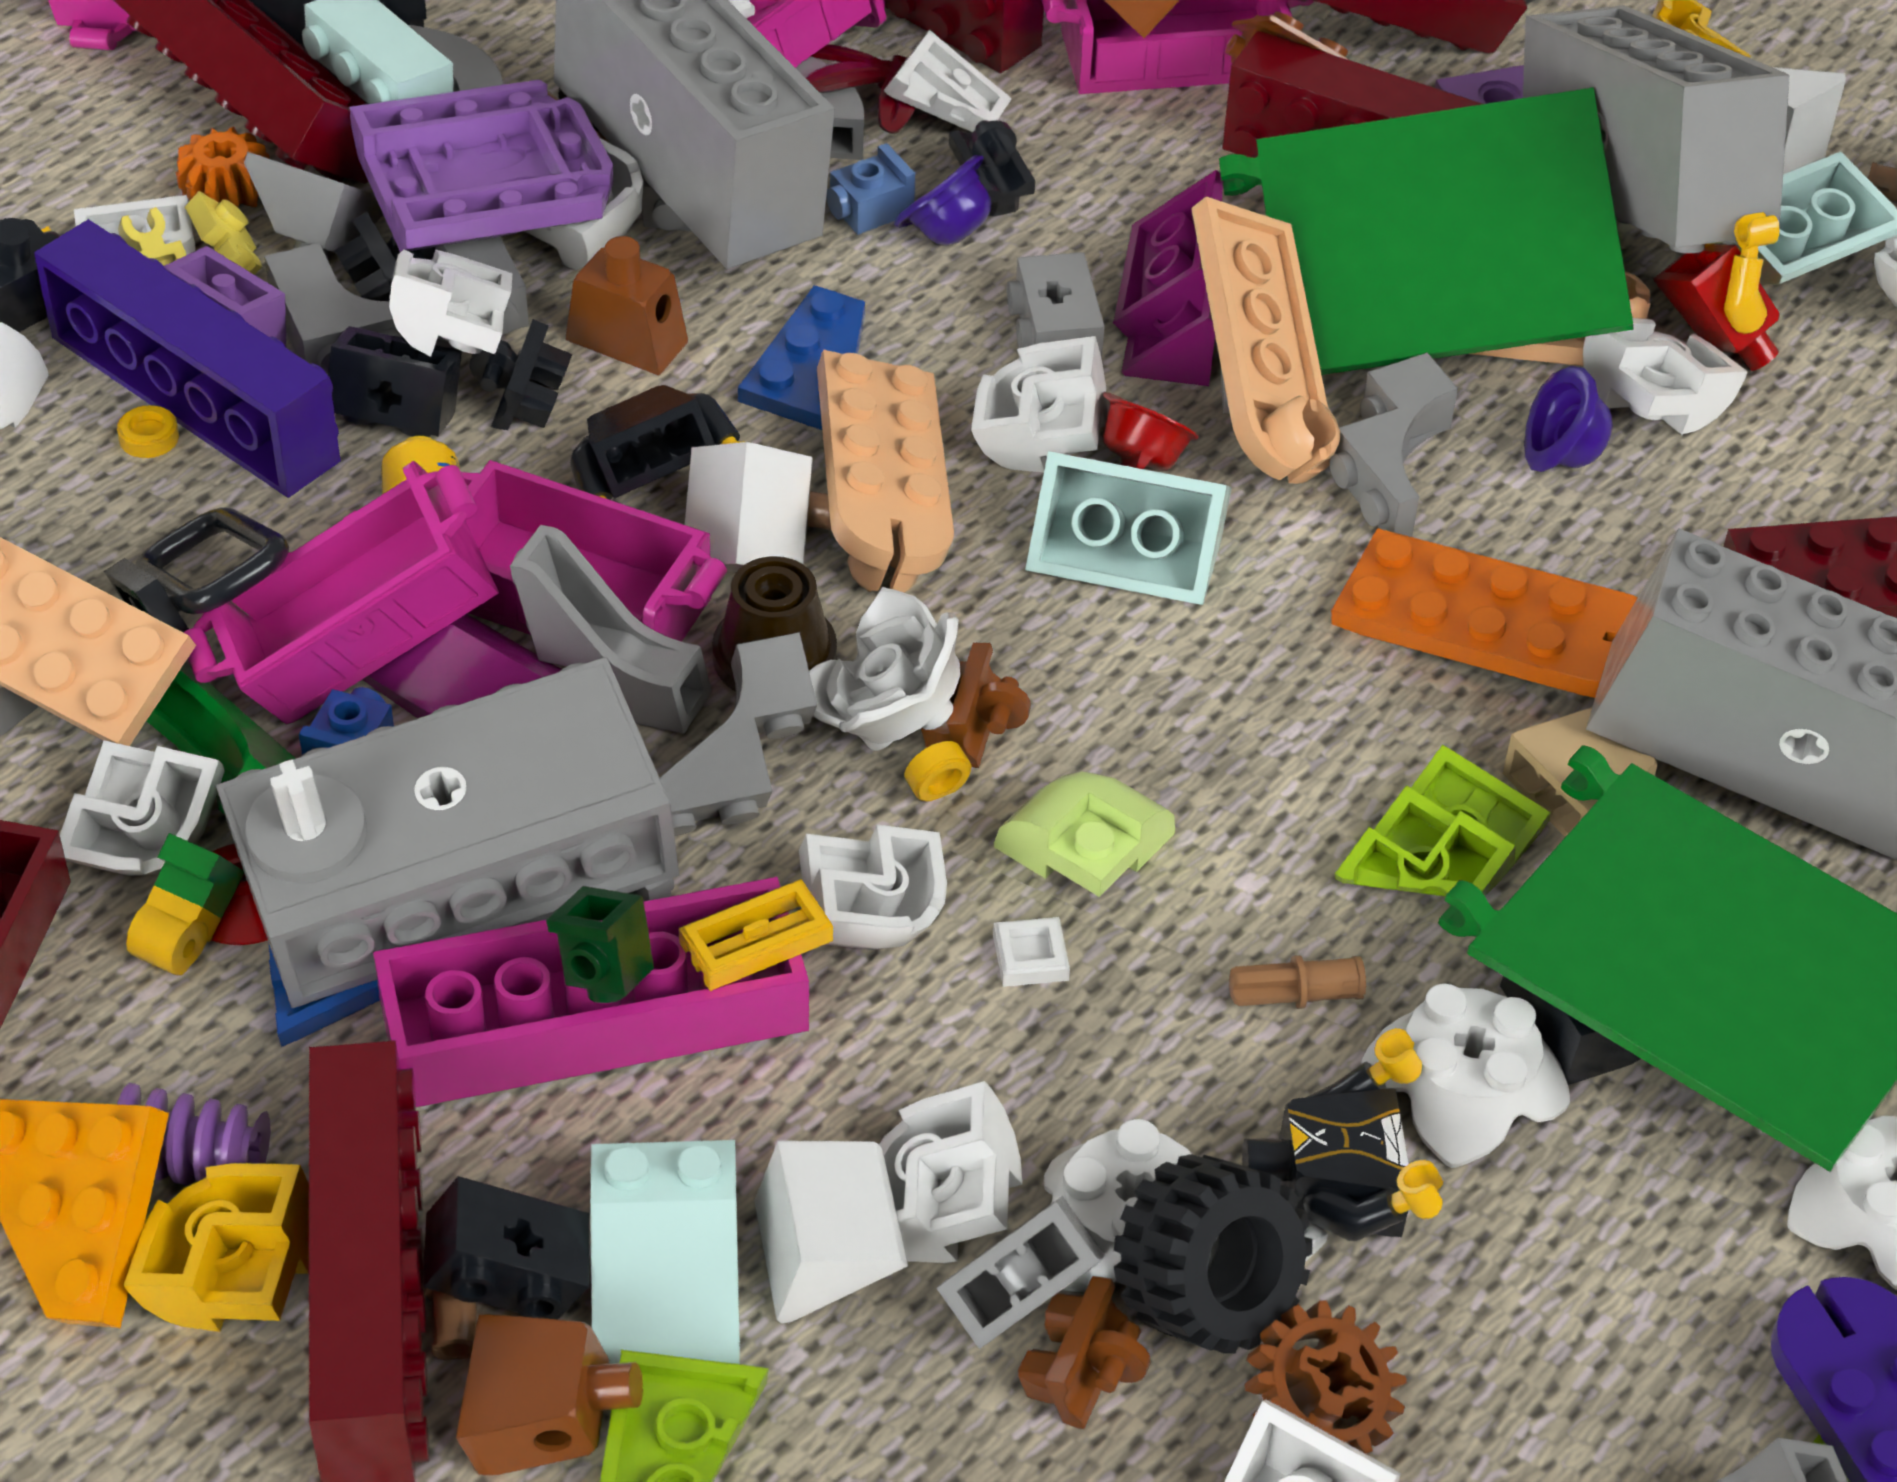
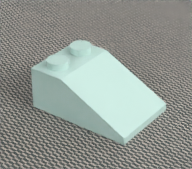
[590,1140,740,1364]

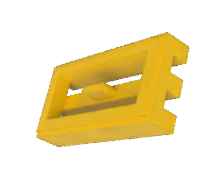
[679,879,833,991]

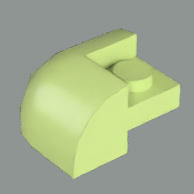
[994,771,1175,897]

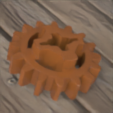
[1244,1300,1407,1455]

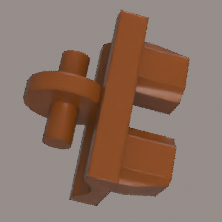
[921,643,1031,768]
[1018,1276,1151,1429]

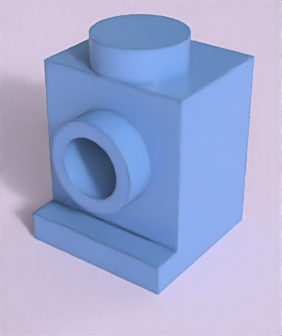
[826,143,915,234]

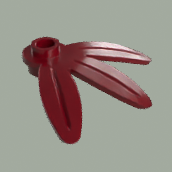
[806,44,915,134]

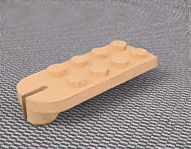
[1191,196,1340,484]
[817,350,954,593]
[0,537,196,746]

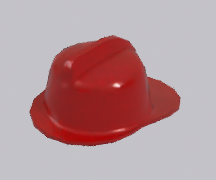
[1103,392,1199,471]

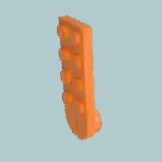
[1331,528,1638,698]

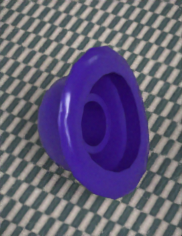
[895,155,991,246]
[1524,365,1613,472]

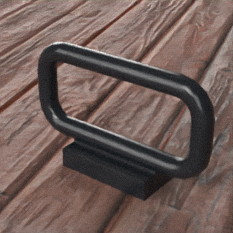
[104,507,289,633]

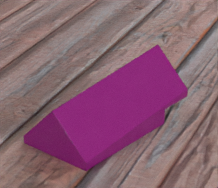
[1113,169,1223,387]
[362,614,562,718]

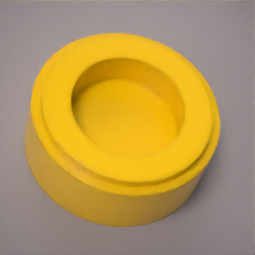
[117,405,179,458]
[904,741,972,802]

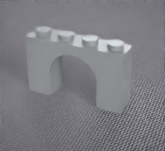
[264,237,529,375]

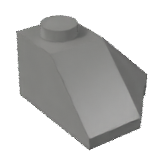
[244,152,383,257]

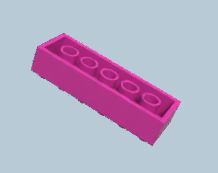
[373,877,809,1107]

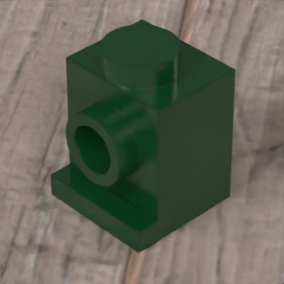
[546,886,654,1003]

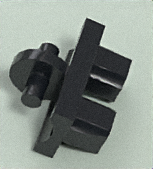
[949,120,1035,217]
[335,211,436,301]
[469,319,572,430]

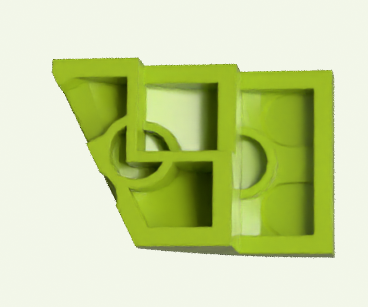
[1335,744,1551,897]

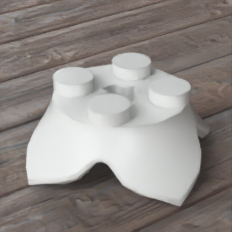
[809,587,961,751]
[1361,984,1570,1168]
[1787,1116,1897,1290]
[1044,1119,1219,1292]

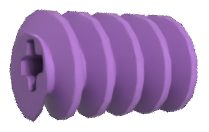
[117,1083,271,1186]

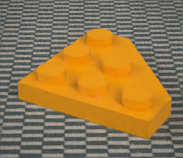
[0,1099,169,1329]

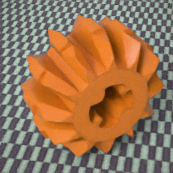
[176,127,270,208]

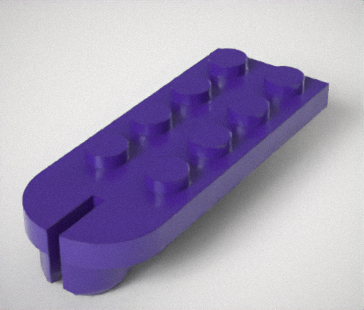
[1771,1277,1897,1482]

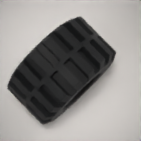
[1114,1154,1312,1354]

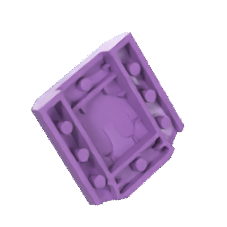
[350,79,613,252]

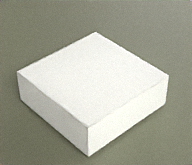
[993,917,1070,987]

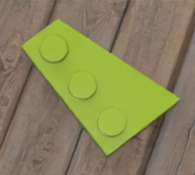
[600,1350,769,1482]

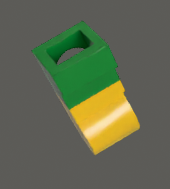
[126,833,244,976]

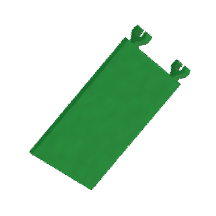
[1219,87,1634,375]
[1438,745,1897,1172]

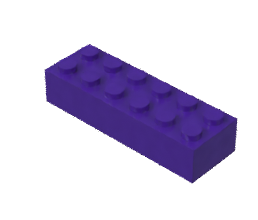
[34,219,341,498]

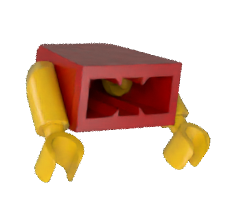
[1653,212,1780,371]

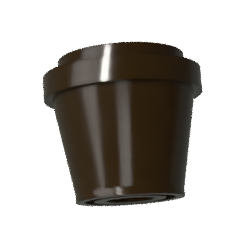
[712,556,837,692]

